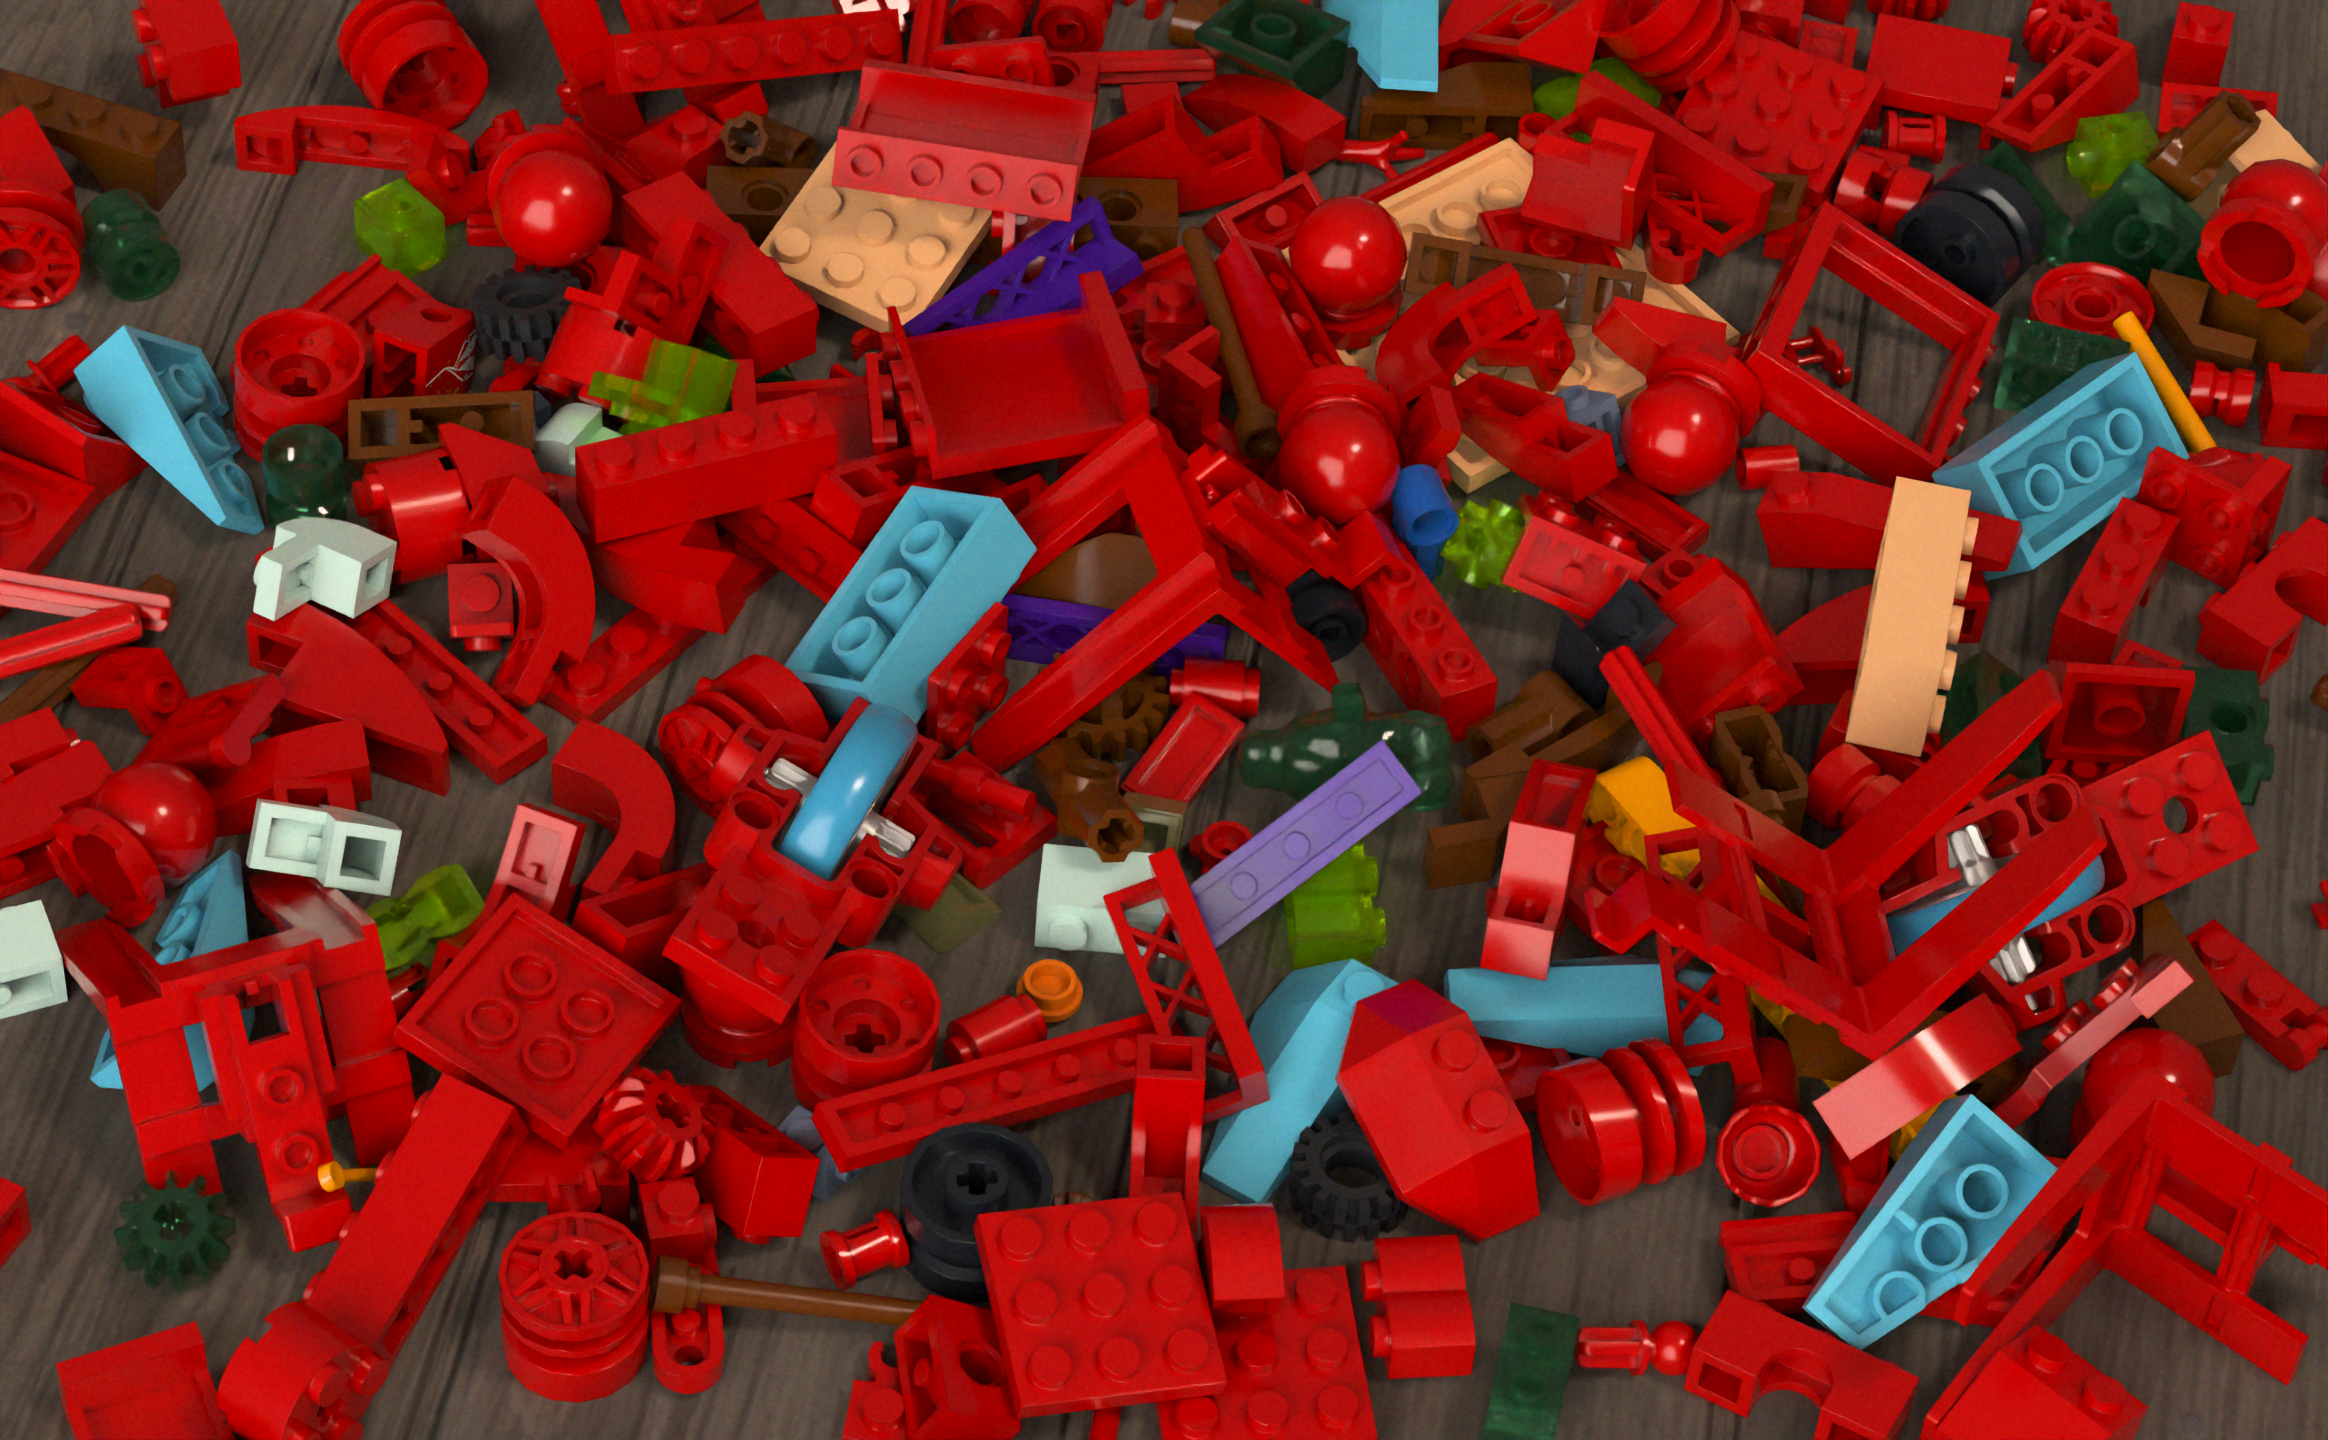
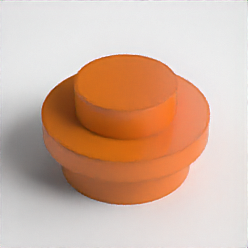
[1016,959,1083,1023]

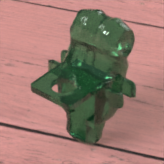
[1238,682,1456,812]

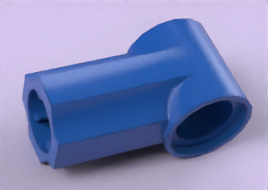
[1390,464,1459,585]

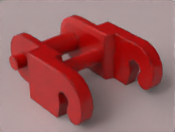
[1782,326,1852,386]

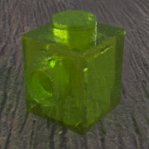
[2066,111,2159,199]
[353,177,447,278]

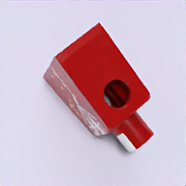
[371,298,478,399]

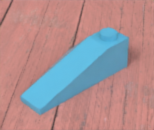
[1320,0,1439,92]
[73,325,265,535]
[90,849,255,1092]
[1444,954,1724,1077]
[1201,958,1399,1204]
[1801,1094,2058,1350]

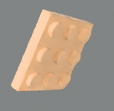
[759,141,992,332]

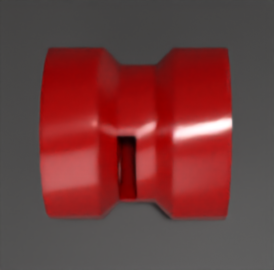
[2186,359,2256,429]

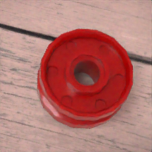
[0,181,86,310]
[2024,262,2155,380]

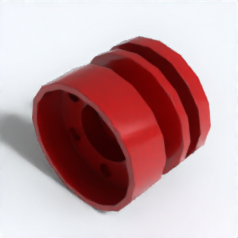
[337,0,489,131]
[1599,0,1741,94]
[234,308,365,473]
[658,654,831,820]
[789,948,942,1113]
[1534,1036,1706,1206]
[498,1210,651,1403]

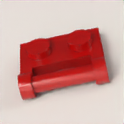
[133,672,287,773]
[885,749,1058,889]

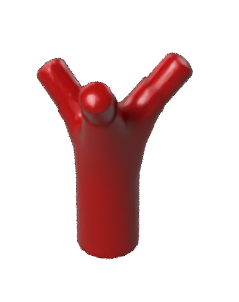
[1333,130,1425,180]

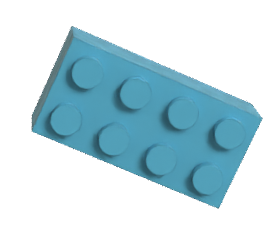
[1931,351,2190,581]
[784,485,1037,726]

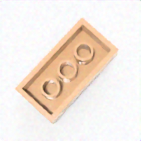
[1845,476,1979,757]

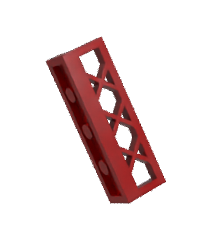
[1544,70,1776,258]
[1643,826,1763,1085]
[1103,847,1270,1125]

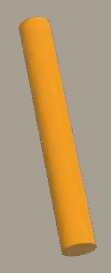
[2112,311,2218,454]

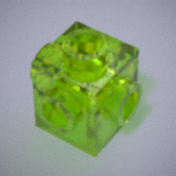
[1440,497,1524,594]

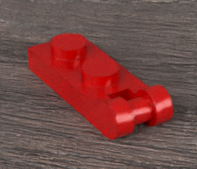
[2186,919,2328,1071]

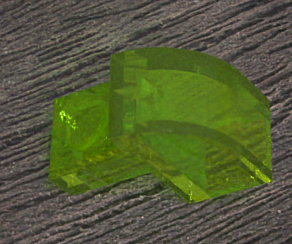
[588,338,738,434]

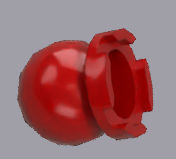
[484,124,614,268]
[2197,159,2328,308]
[1288,194,1408,350]
[1619,340,1764,497]
[1277,365,1402,527]
[46,760,218,929]
[679,938,800,1069]
[2066,1027,2216,1149]

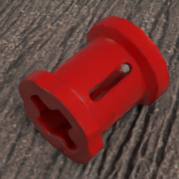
[1881,110,1946,164]
[820,1209,910,1291]

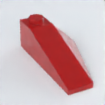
[1756,471,2023,572]

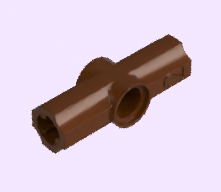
[1033,738,1144,862]

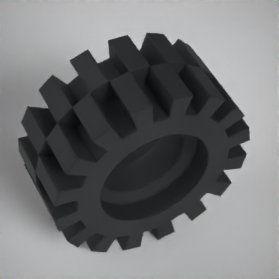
[472,265,582,363]
[1288,1111,1409,1243]

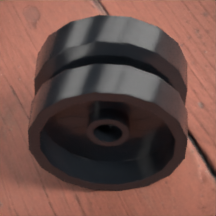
[1893,163,2047,309]
[899,1122,1054,1303]

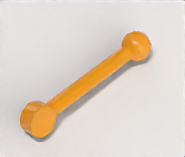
[318,1161,377,1192]

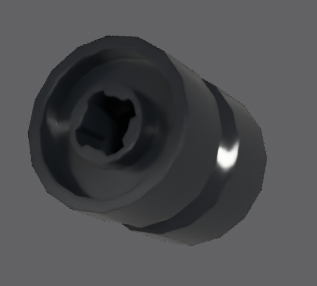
[1285,568,1367,663]

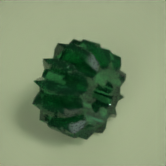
[114,1170,237,1294]

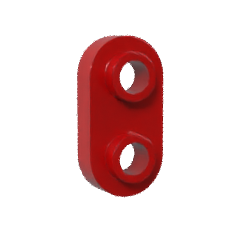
[650,1263,724,1394]

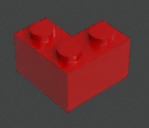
[131,0,242,109]

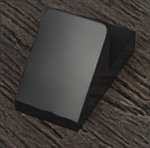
[1551,578,1678,711]

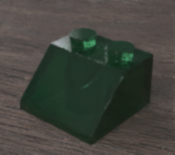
[1194,0,1351,100]
[2058,159,2208,289]

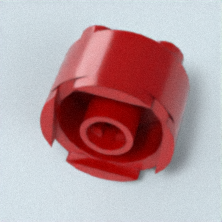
[534,304,680,431]
[352,447,474,586]
[216,1301,389,1440]

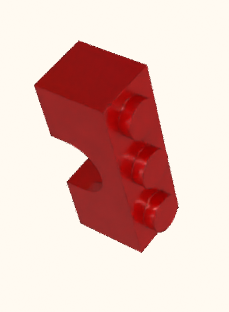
[2045,497,2180,664]
[2195,516,2328,690]
[1684,1289,1920,1440]

